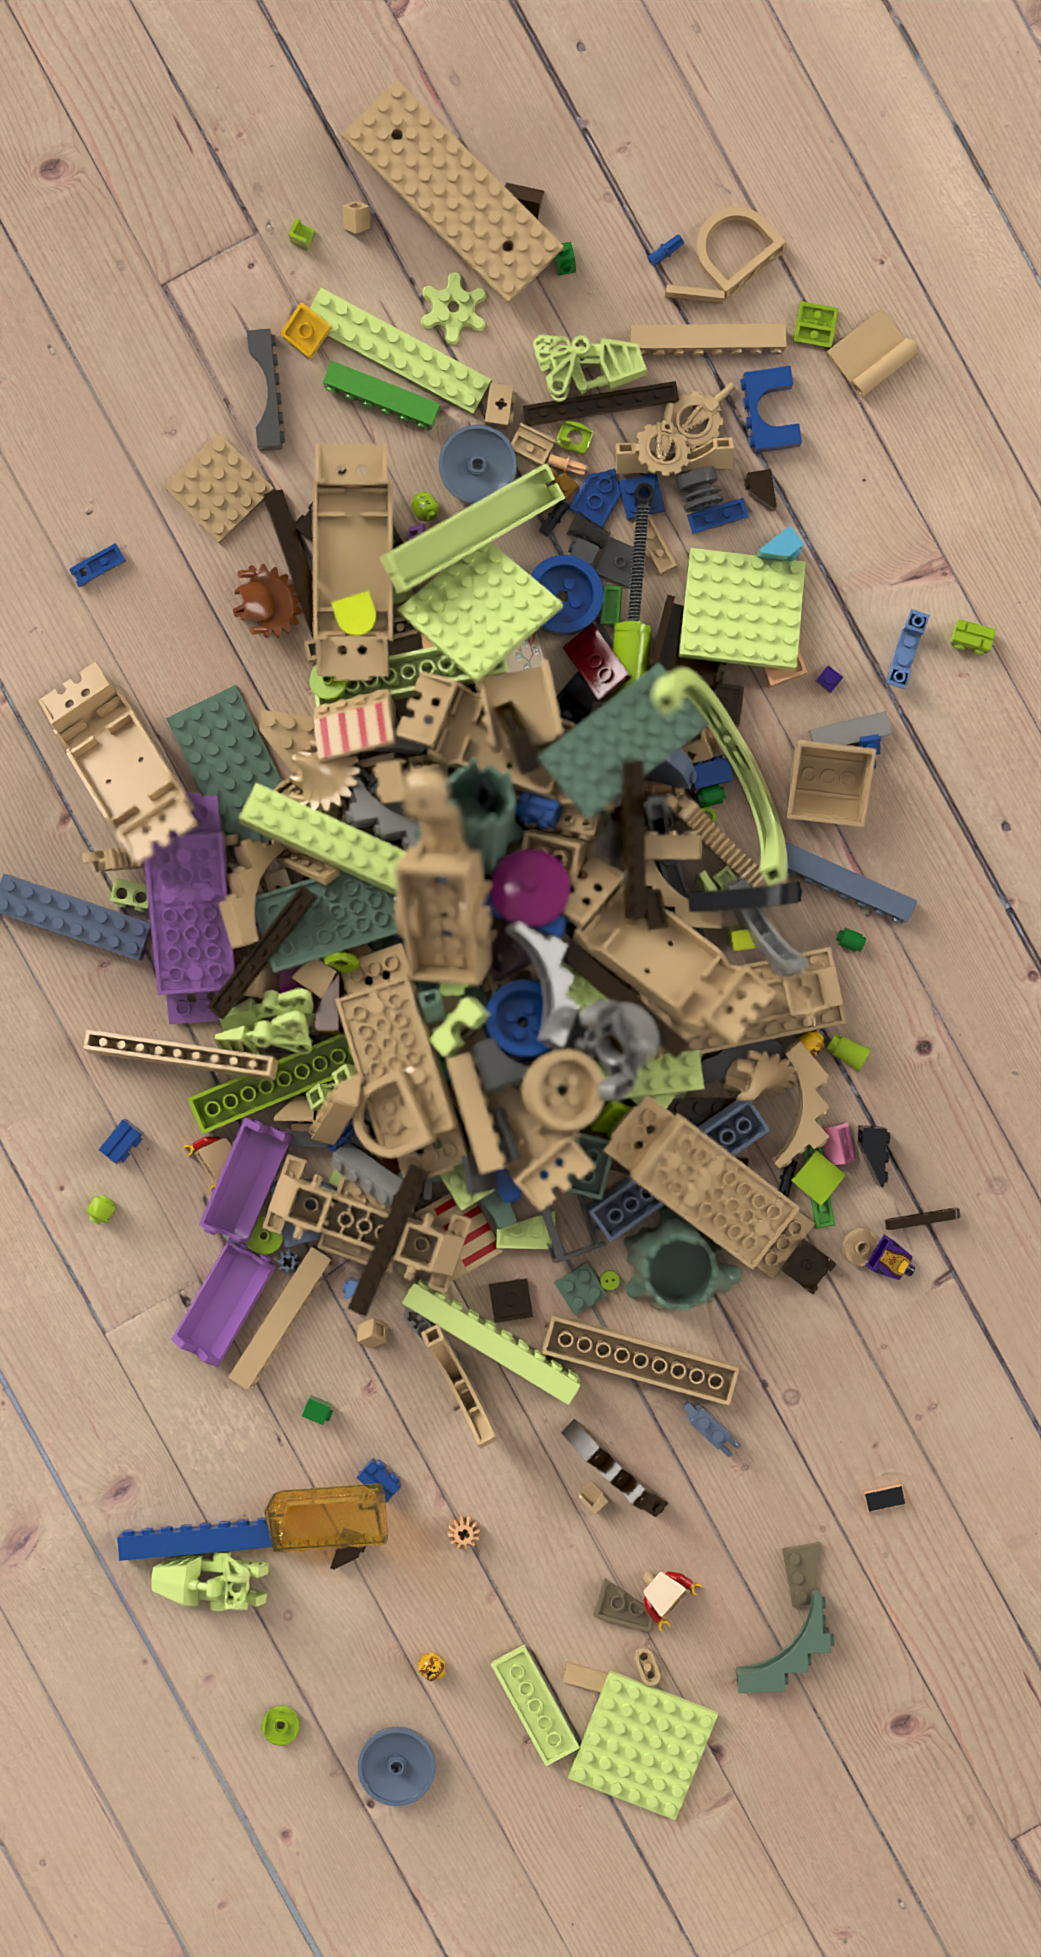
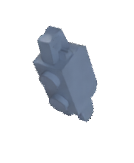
[683,1401,741,1458]

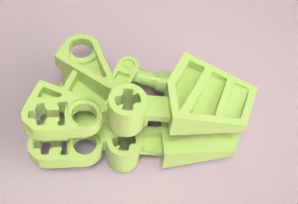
[533,335,647,402]
[214,988,316,1055]
[151,1551,269,1611]

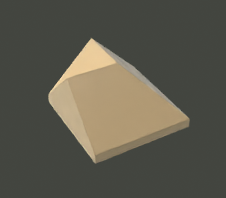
[274,1095,317,1121]

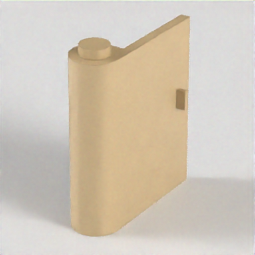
[827,308,919,397]

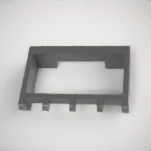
[534,1194,606,1263]

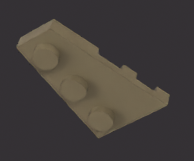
[594,1578,653,1632]

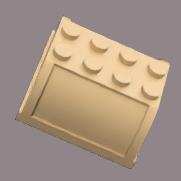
[786,740,876,827]

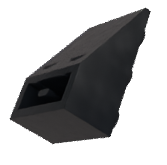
[556,671,605,726]
[857,1125,890,1187]

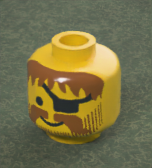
[798,1030,825,1057]
[417,1652,446,1682]

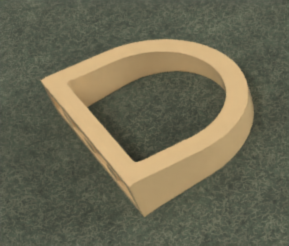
[697,207,786,300]
[353,1068,436,1157]

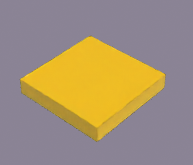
[280,302,333,359]

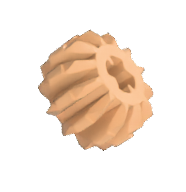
[448,1516,480,1550]

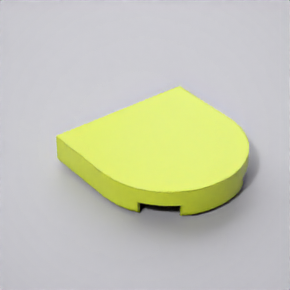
[331,590,376,636]

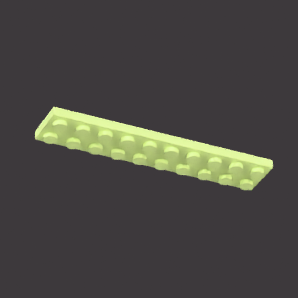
[310,288,492,415]

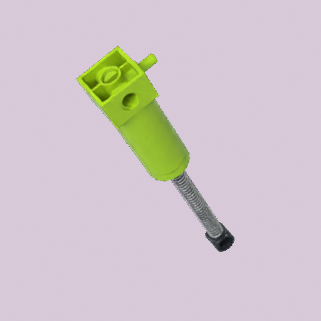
[608,482,654,702]

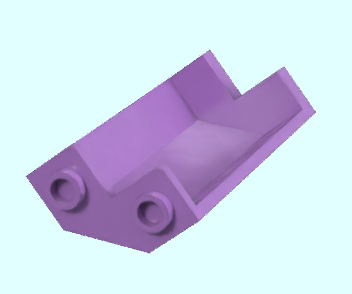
[199,1117,294,1244]
[171,1240,276,1367]

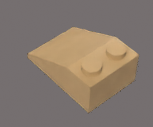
[374,757,411,803]

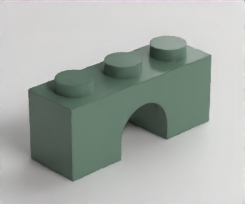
[416,980,446,1023]

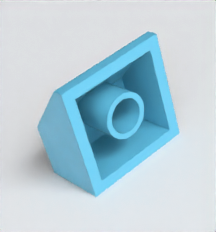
[756,526,804,562]

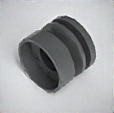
[676,466,724,512]

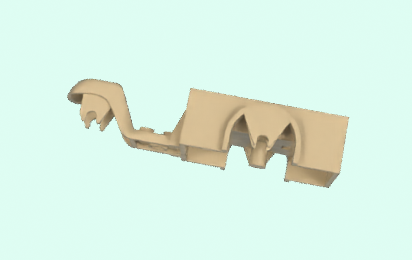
[395,770,497,985]

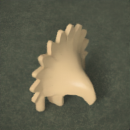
[289,739,361,812]
[723,1050,797,1101]

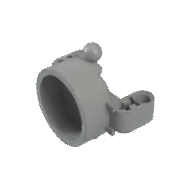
[573,1000,660,1101]

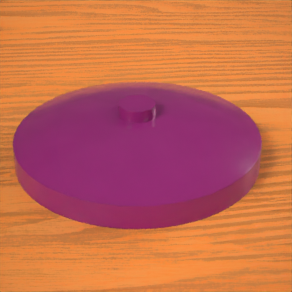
[490,849,570,928]

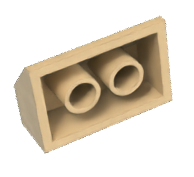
[522,828,588,883]

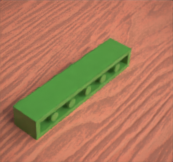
[323,361,441,430]

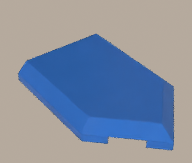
[568,468,621,529]

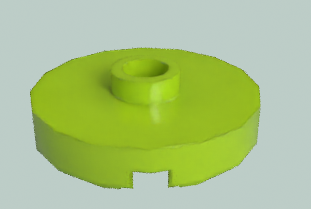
[309,666,349,700]
[246,1215,283,1255]
[261,1705,300,1746]

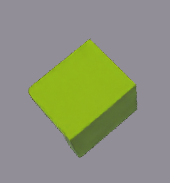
[288,218,316,250]

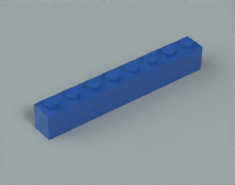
[117,1517,276,1561]

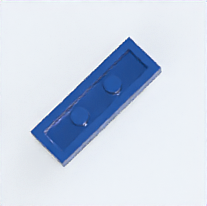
[687,498,748,535]

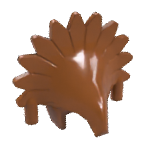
[233,564,302,638]

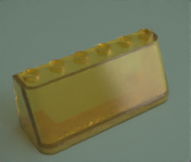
[264,1483,388,1553]

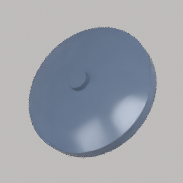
[439,425,517,504]
[358,1726,436,1806]

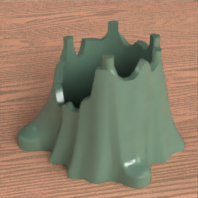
[414,758,525,876]
[624,1206,742,1310]

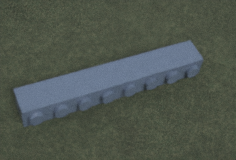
[785,842,917,924]

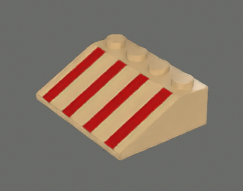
[314,689,396,762]
[414,1192,503,1281]

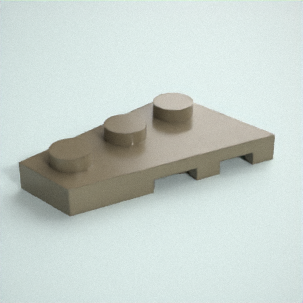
[782,1542,821,1607]

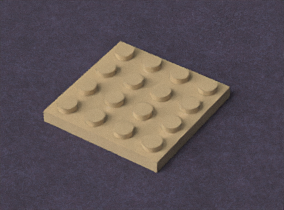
[165,433,275,544]

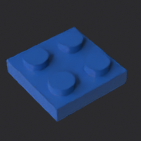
[618,473,665,520]

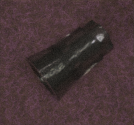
[566,511,610,550]

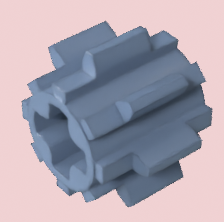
[276,1249,301,1274]

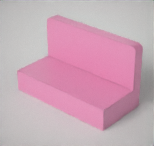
[822,1122,857,1165]

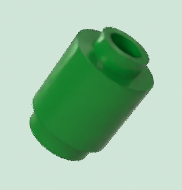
[696,784,726,808]
[836,927,866,952]

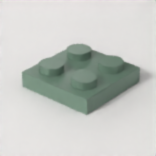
[554,1262,608,1315]

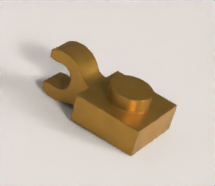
[549,467,578,501]

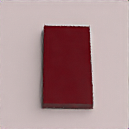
[563,623,632,702]

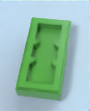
[600,585,622,626]

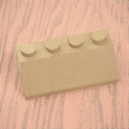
[310,1073,363,1146]

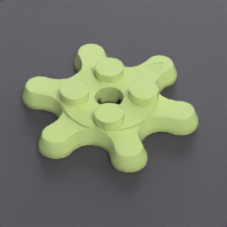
[421,272,487,345]

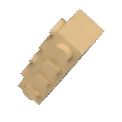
[523,807,604,843]

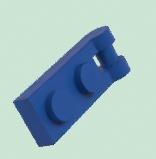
[69,543,126,587]

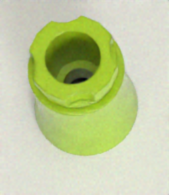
[826,1033,871,1072]

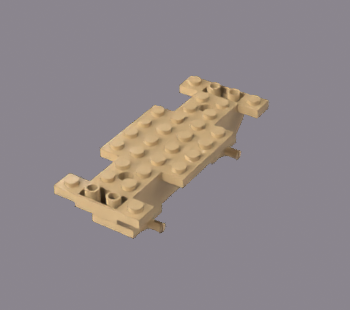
[262,1154,472,1294]

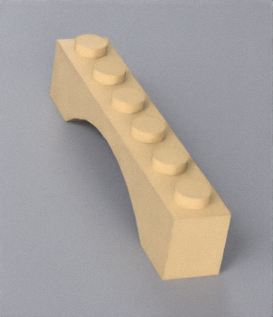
[616,437,734,475]

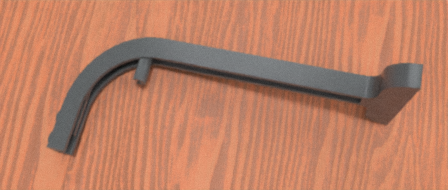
[644,795,785,1084]

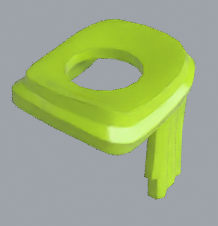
[557,421,593,454]
[323,950,361,973]

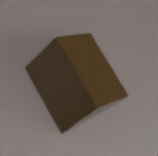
[505,182,544,220]

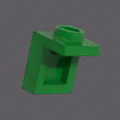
[554,242,576,276]

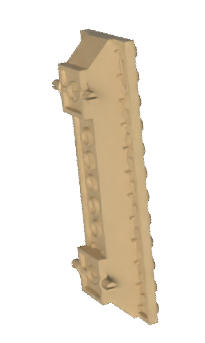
[341,80,564,303]
[611,947,846,1059]

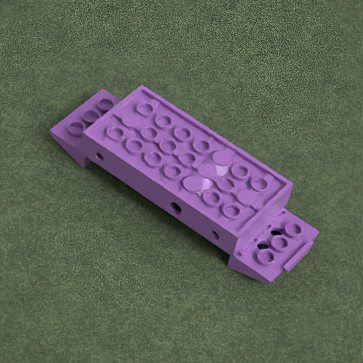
[144,793,238,1024]

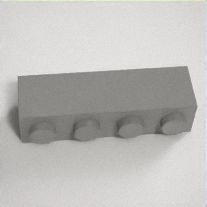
[808,711,892,747]
[330,1142,403,1209]

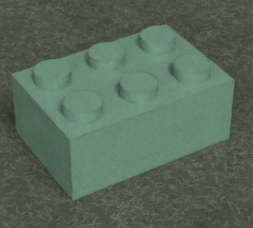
[566,1132,612,1200]

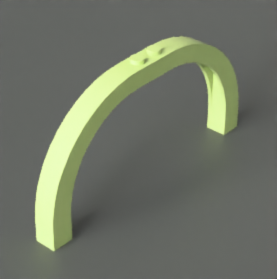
[653,668,787,886]

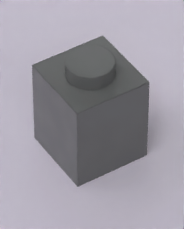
[568,538,599,566]

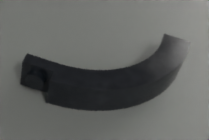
[688,882,802,912]

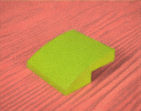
[793,301,839,348]
[590,1100,631,1140]
[791,1150,846,1206]

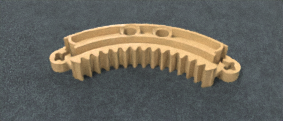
[662,792,775,907]
[82,835,239,872]

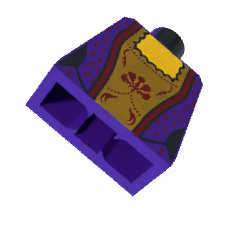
[865,1234,915,1280]

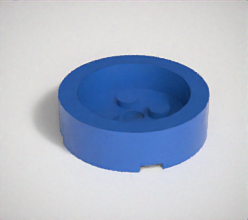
[530,555,603,636]
[483,980,552,1062]

